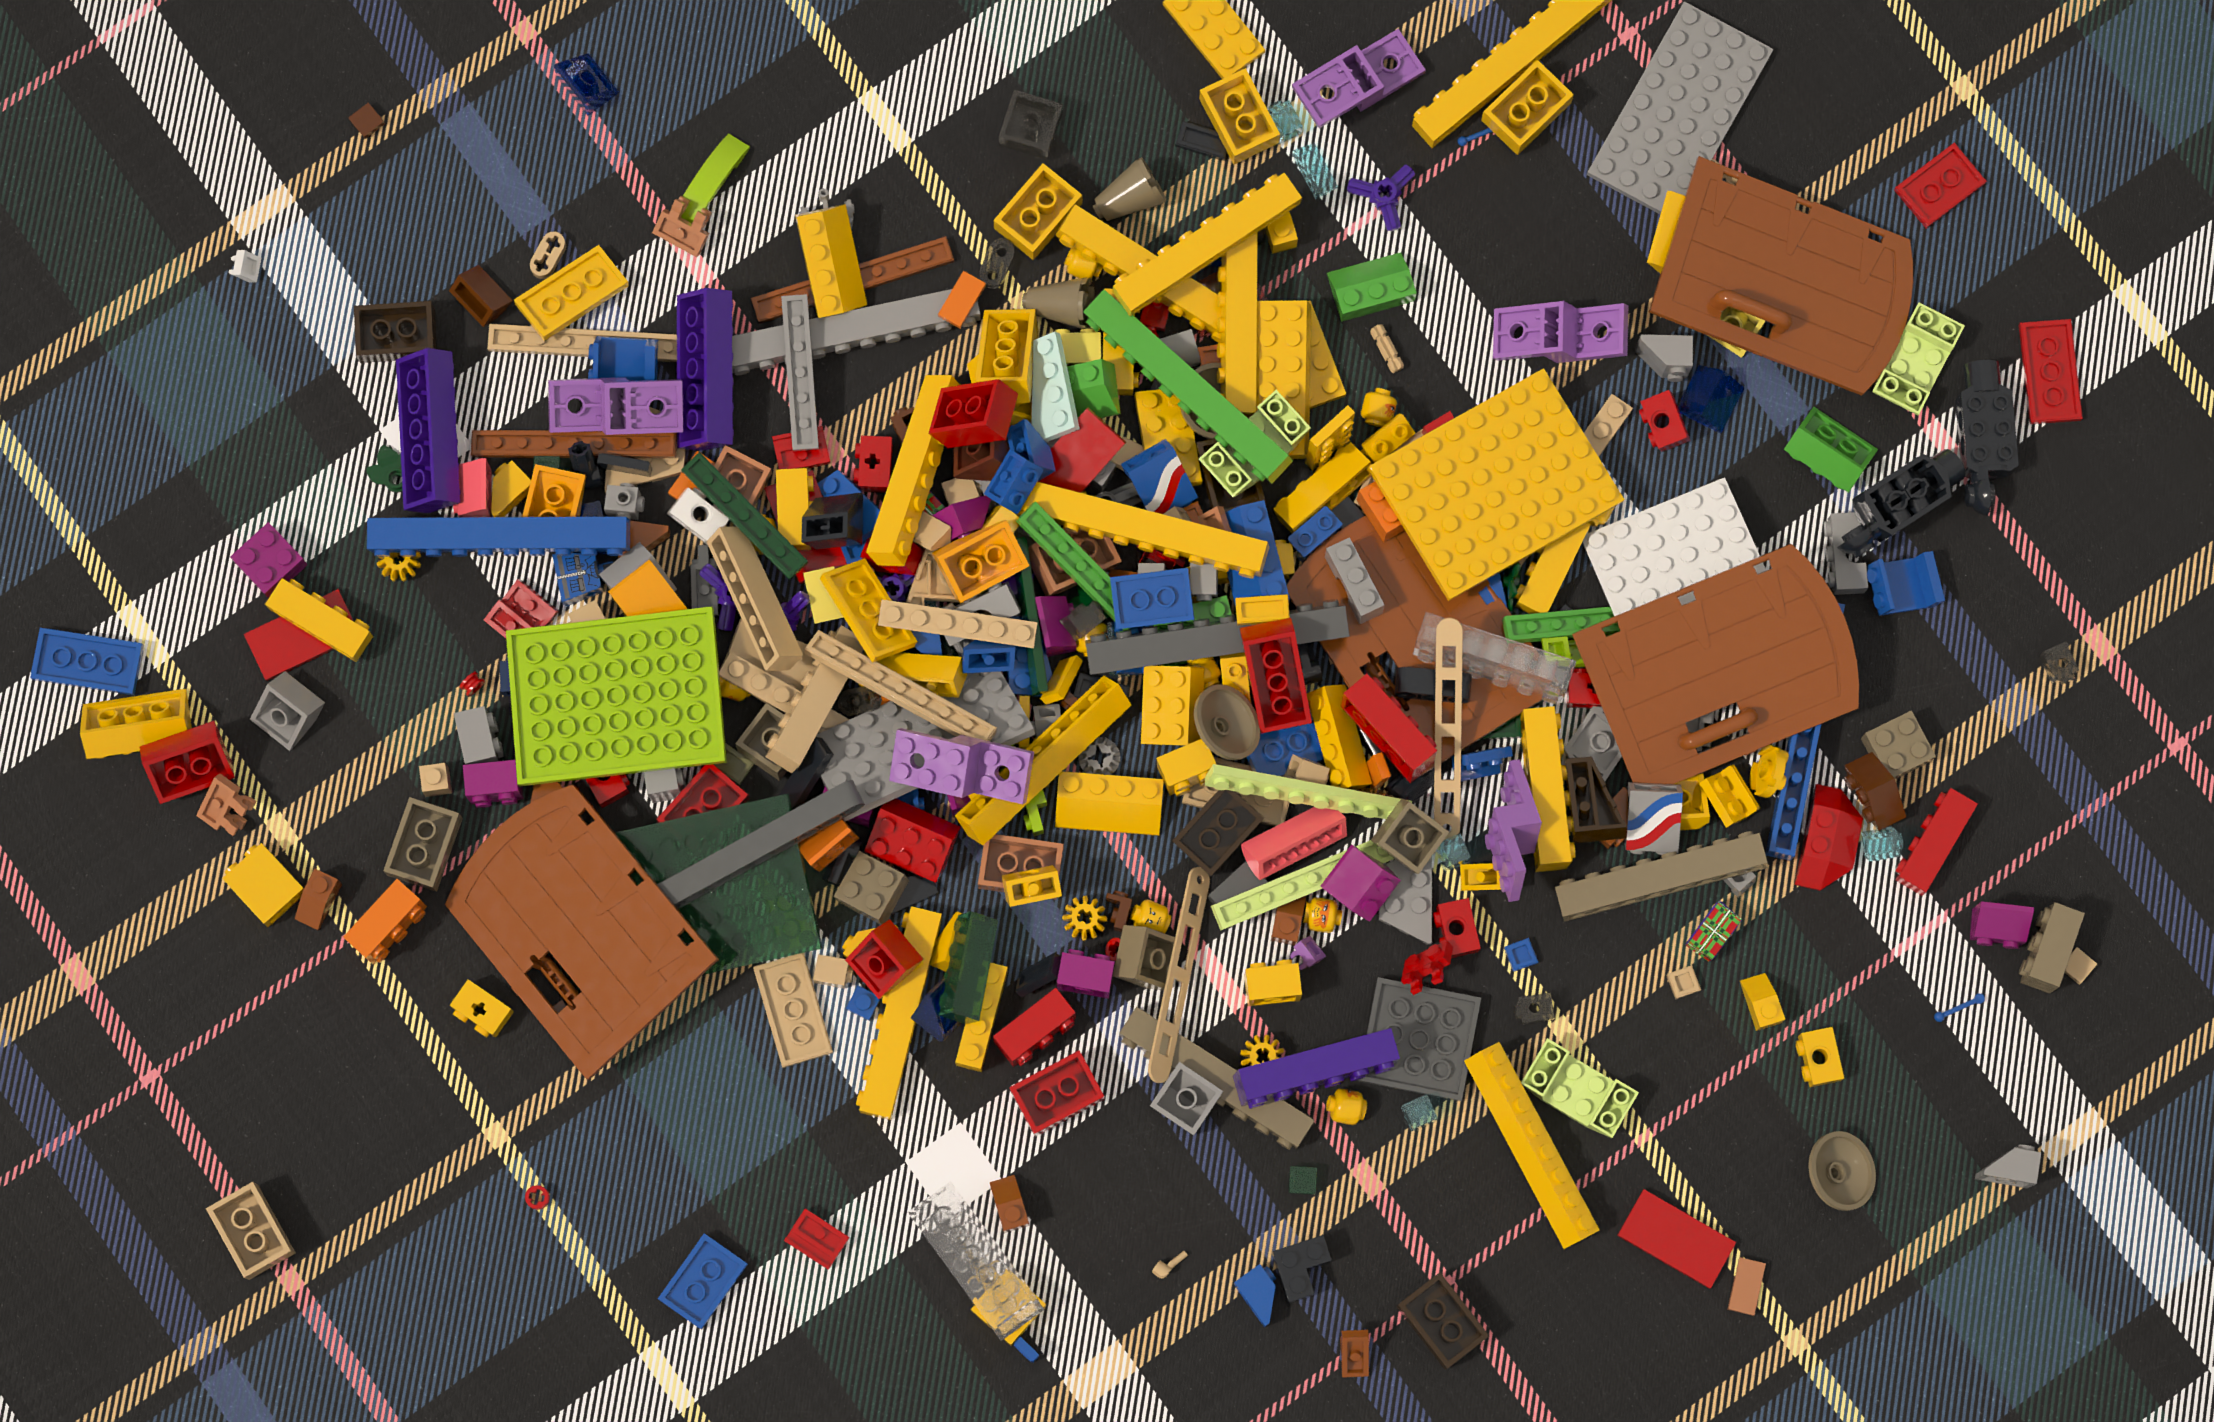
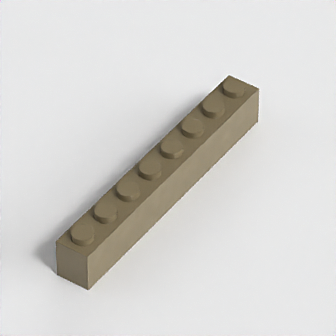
[1555,831,1768,922]
[1119,1006,1315,1150]

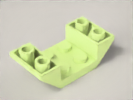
[1872,303,1965,415]
[1199,390,1311,498]
[1521,1038,1639,1138]

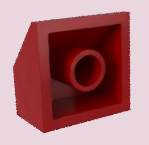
[845,920,924,999]

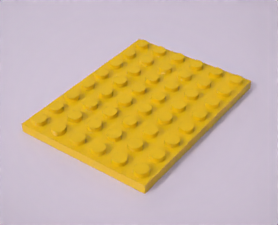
[1368,368,1625,601]

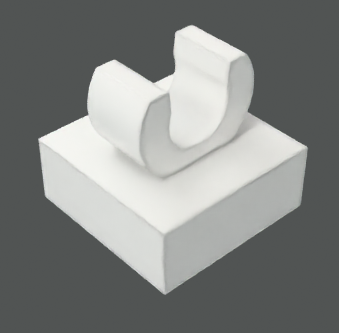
[229,250,261,282]

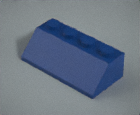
[1225,500,1290,607]

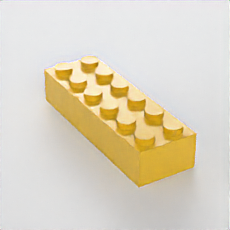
[1256,300,1311,459]
[1520,706,1575,872]

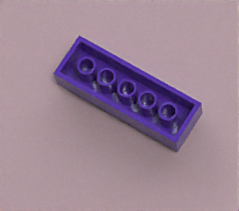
[677,288,734,451]
[396,348,461,513]
[1233,1028,1400,1109]

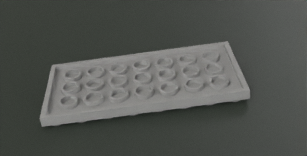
[1587,2,1774,215]
[816,671,1035,822]

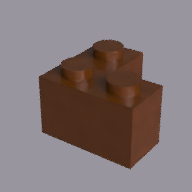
[1844,752,1906,831]

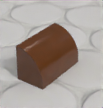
[449,265,513,327]

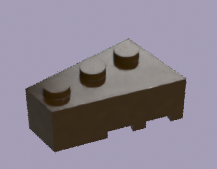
[1565,756,1627,843]

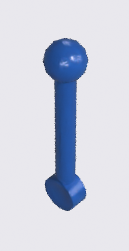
[1457,128,1493,146]
[1934,993,1985,1022]

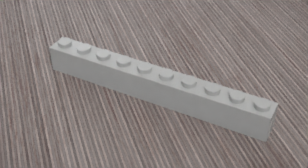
[732,289,981,375]

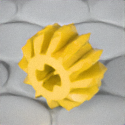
[377,552,421,582]
[1062,896,1107,941]
[1240,1035,1284,1066]

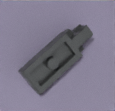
[691,545,719,617]

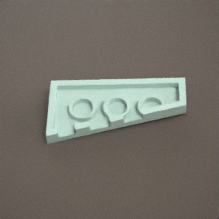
[1031,332,1080,442]

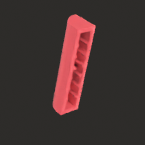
[1241,807,1347,880]

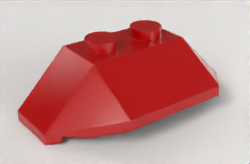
[1794,784,1863,891]

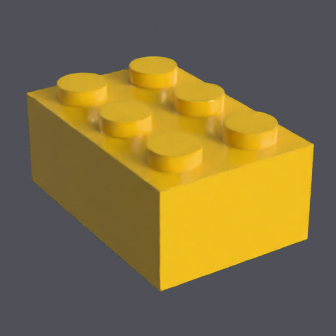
[1481,60,1574,155]
[1199,68,1280,165]
[994,163,1082,260]
[1141,666,1205,746]

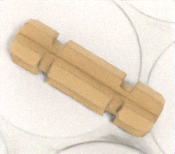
[1370,324,1404,373]

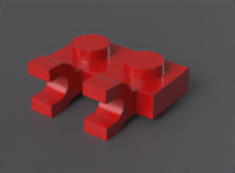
[1401,940,1453,995]

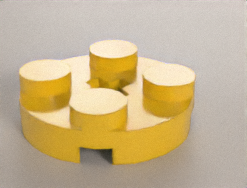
[1749,745,1789,798]

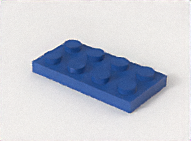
[30,628,144,695]

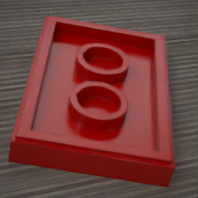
[1894,142,1987,229]

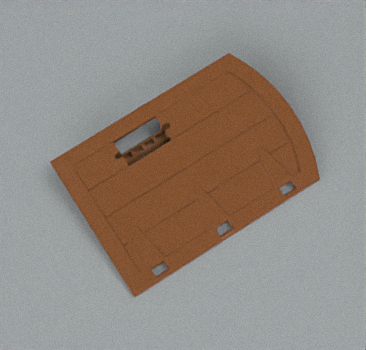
[1649,156,1913,396]
[1286,516,1561,779]
[1572,544,1859,784]
[445,785,719,1080]

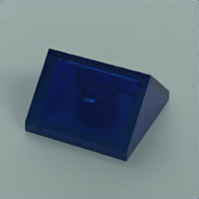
[554,53,619,116]
[1678,365,1745,434]
[911,970,968,1041]

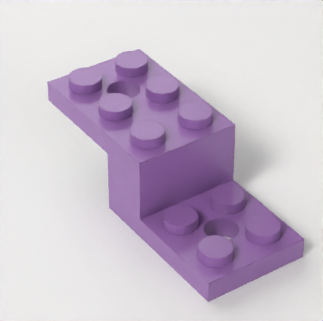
[1292,29,1426,128]
[1493,301,1628,363]
[548,378,683,435]
[889,728,1034,805]
[1485,759,1542,902]

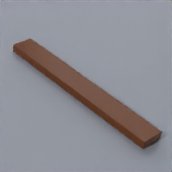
[751,236,954,324]
[471,430,677,458]

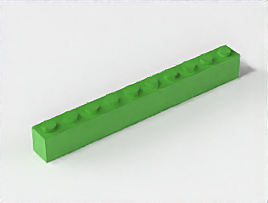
[1083,290,1293,484]

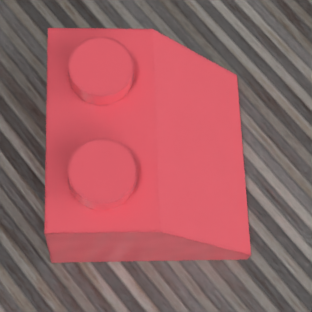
[453,458,492,518]

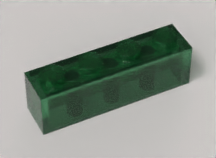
[939,911,998,1024]

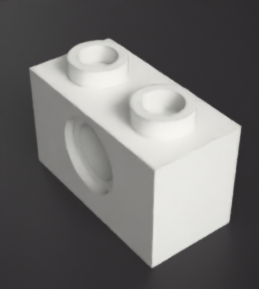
[667,487,729,545]

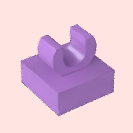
[1290,936,1326,970]

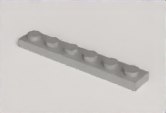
[781,294,819,451]

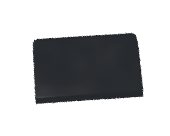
[1384,768,1442,804]

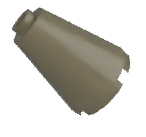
[1093,157,1166,221]
[1022,277,1095,329]

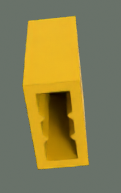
[222,843,304,927]

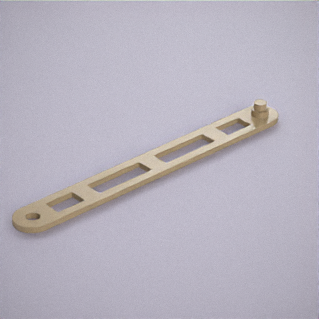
[1434,617,1463,841]
[1148,867,1210,1083]

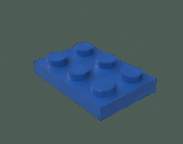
[1110,568,1195,629]
[1247,710,1324,777]
[658,1233,748,1330]

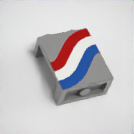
[1624,782,1683,855]

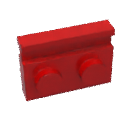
[772,426,831,470]
[784,1209,850,1270]

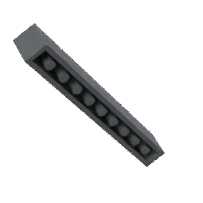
[1085,599,1349,675]

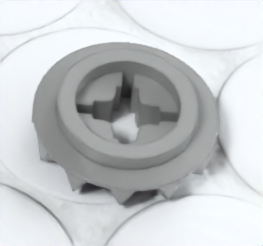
[1079,737,1120,775]

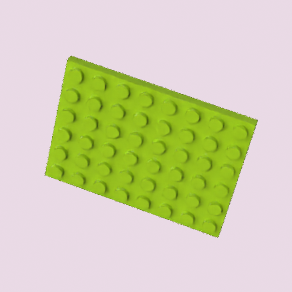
[506,607,727,786]

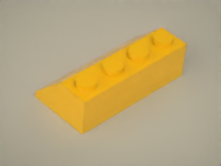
[795,204,867,318]
[975,309,1039,403]
[80,689,192,759]
[1055,771,1164,836]

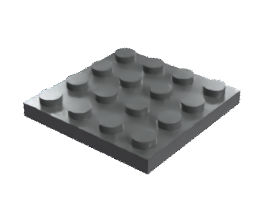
[1358,977,1481,1102]

